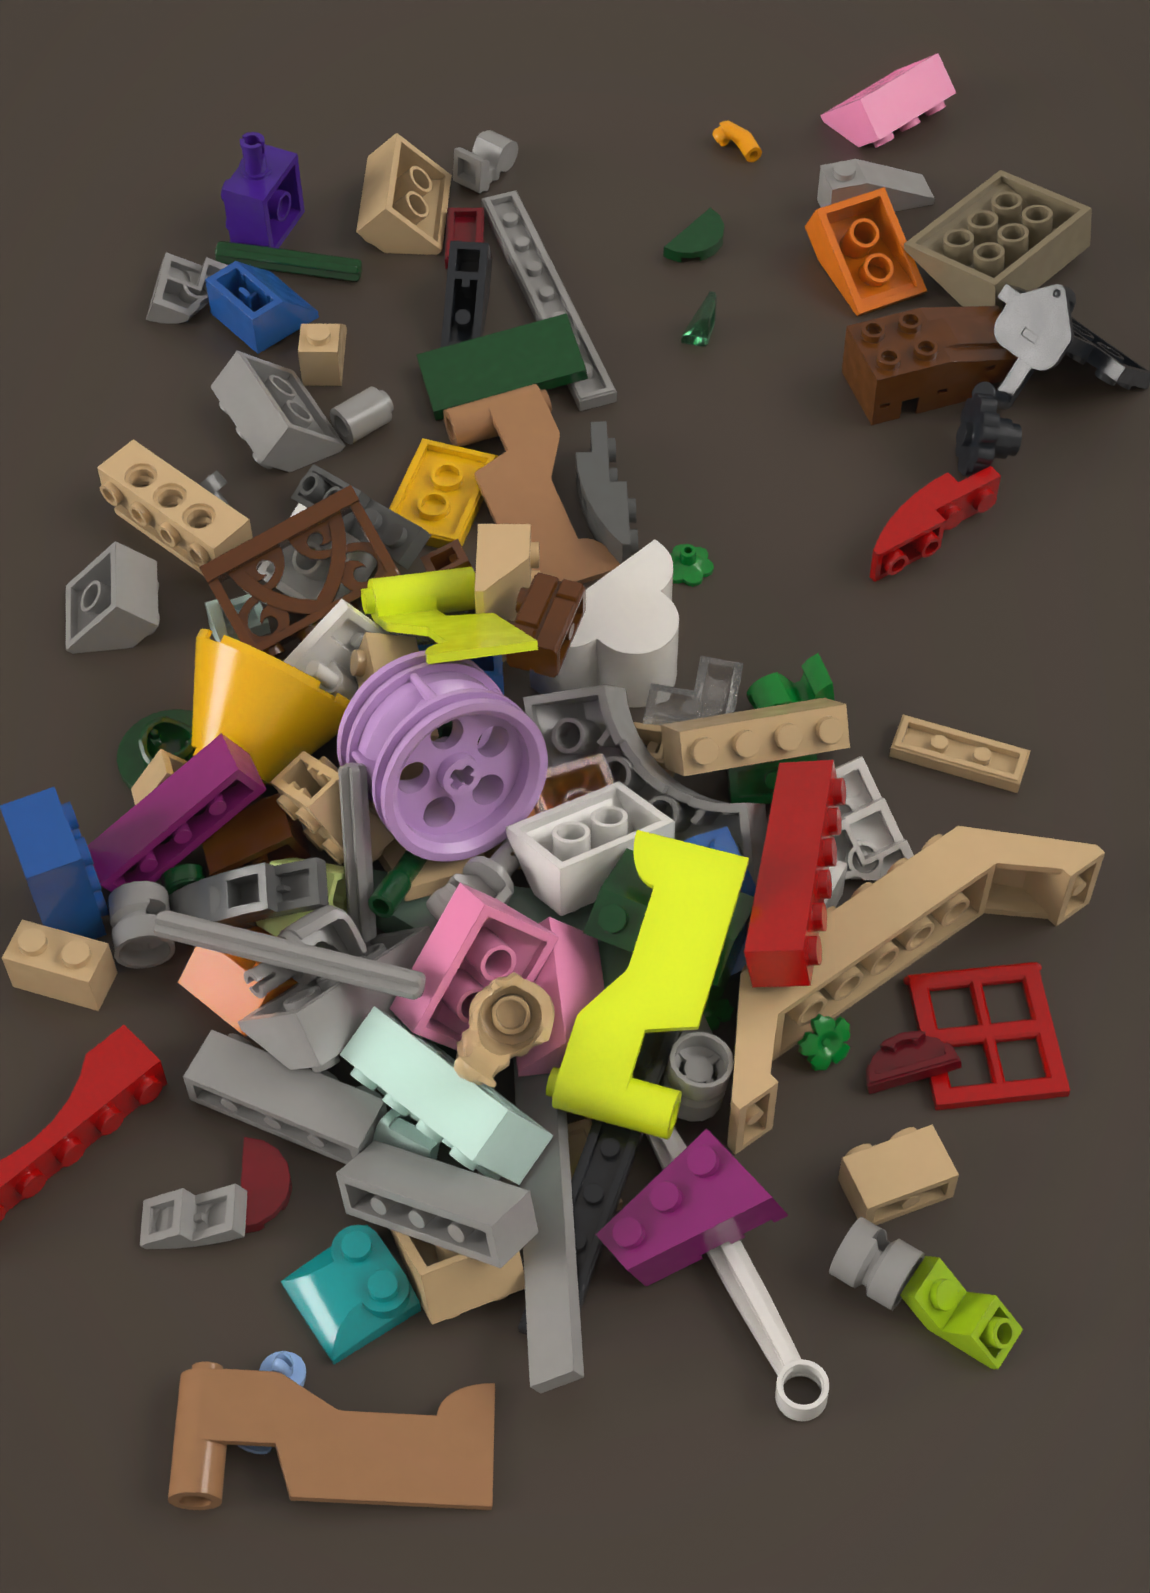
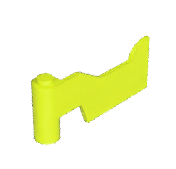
[361,567,538,664]
[546,830,749,1140]

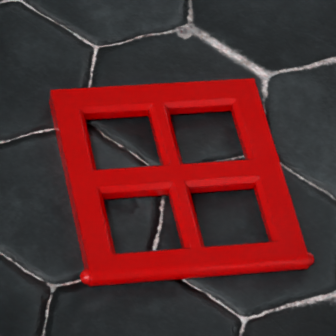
[903,962,1070,1111]

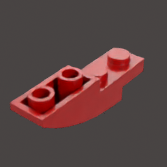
[869,466,1001,582]

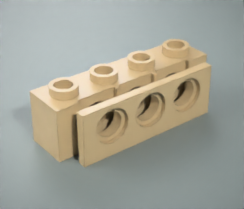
[97,439,253,576]

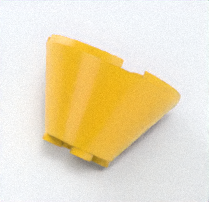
[191,629,350,786]

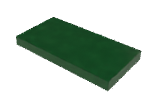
[416,313,588,421]

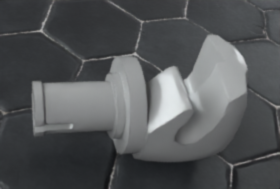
[426,838,520,921]
[244,905,367,998]

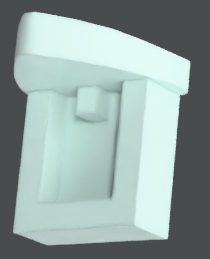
[205,594,271,643]
[373,1109,440,1160]

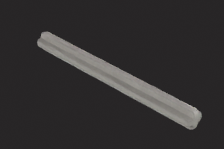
[153,910,426,1000]

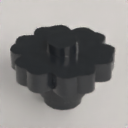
[955,393,1022,477]

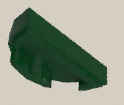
[663,207,724,262]

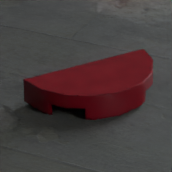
[866,1031,962,1094]
[241,1137,292,1234]

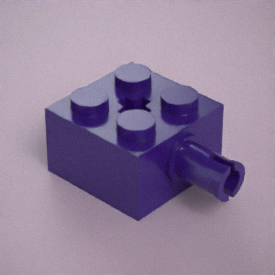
[221,132,305,248]

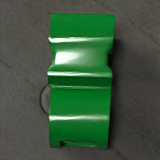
[746,653,835,709]

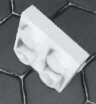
[283,599,390,700]

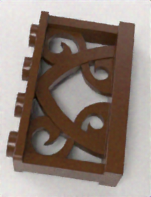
[199,485,401,658]

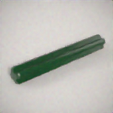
[215,241,362,282]

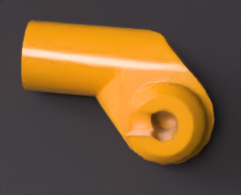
[712,120,762,162]

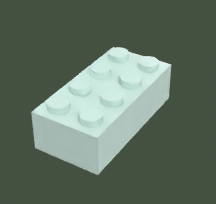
[340,1006,554,1185]

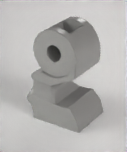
[453,130,518,193]

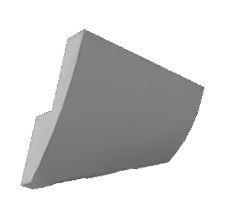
[146,252,228,324]

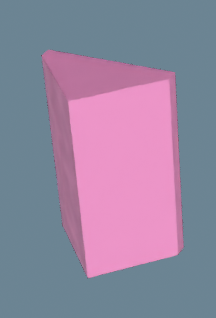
[516,917,605,1077]

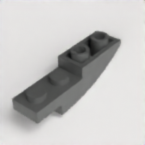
[576,421,639,564]
[291,464,431,570]
[169,857,329,942]

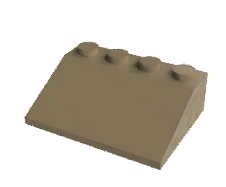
[904,170,1092,310]

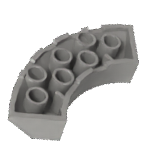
[523,685,767,885]

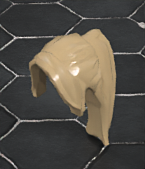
[453,972,555,1087]

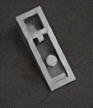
[817,159,935,212]

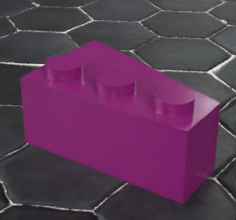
[596,1129,789,1287]

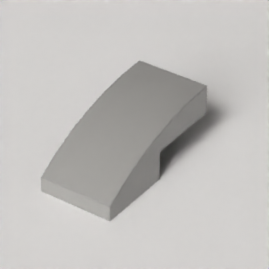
[140,1183,248,1249]

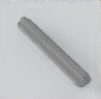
[338,762,377,943]

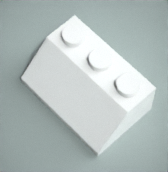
[506,781,675,916]

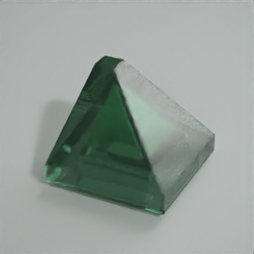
[681,291,717,347]

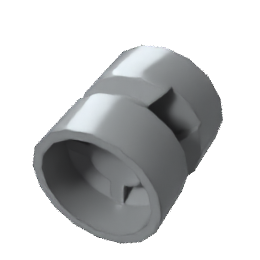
[108,881,175,969]
[662,1032,734,1122]
[829,1217,925,1311]

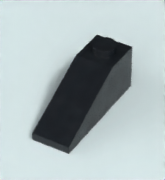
[441,241,493,348]

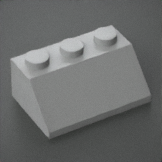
[211,351,346,472]

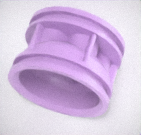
[337,651,548,862]

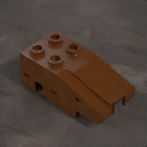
[842,306,1018,426]

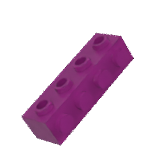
[87,733,267,892]

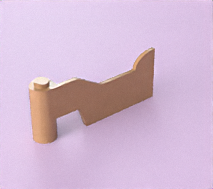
[443,384,620,584]
[168,1362,495,1510]

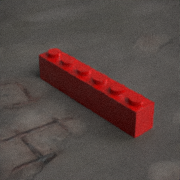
[744,760,846,988]

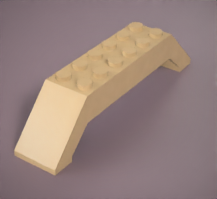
[727,826,1105,1155]

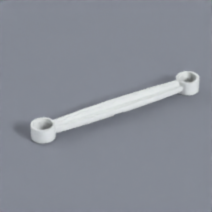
[646,1081,829,1421]

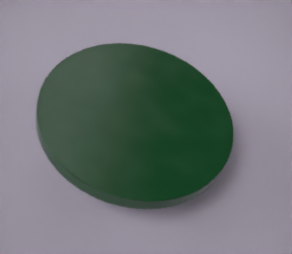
[117,709,195,790]

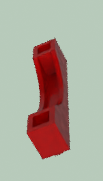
[0,1025,168,1222]

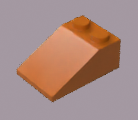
[805,187,927,317]

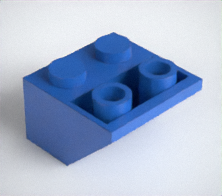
[205,261,319,354]

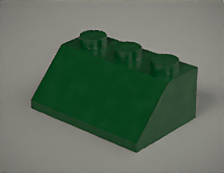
[583,848,754,989]

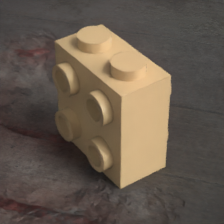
[270,751,394,865]

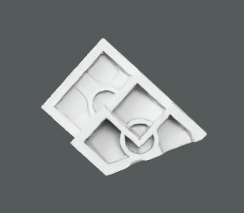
[834,756,914,880]

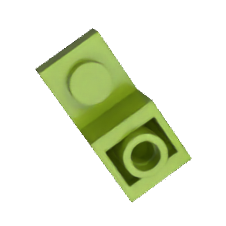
[900,1256,1023,1370]

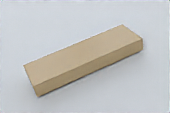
[889,714,1031,793]

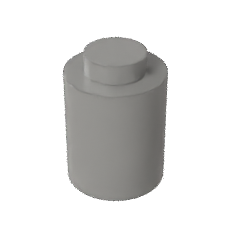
[330,386,394,444]

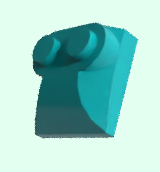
[281,1225,421,1365]

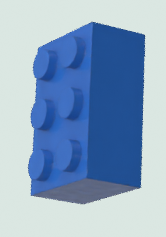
[0,787,109,939]

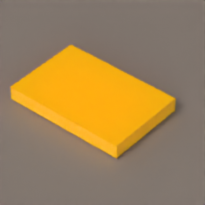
[389,438,498,548]

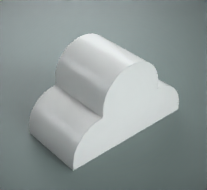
[530,539,679,708]

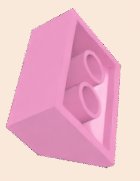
[820,53,956,148]
[389,883,559,1050]

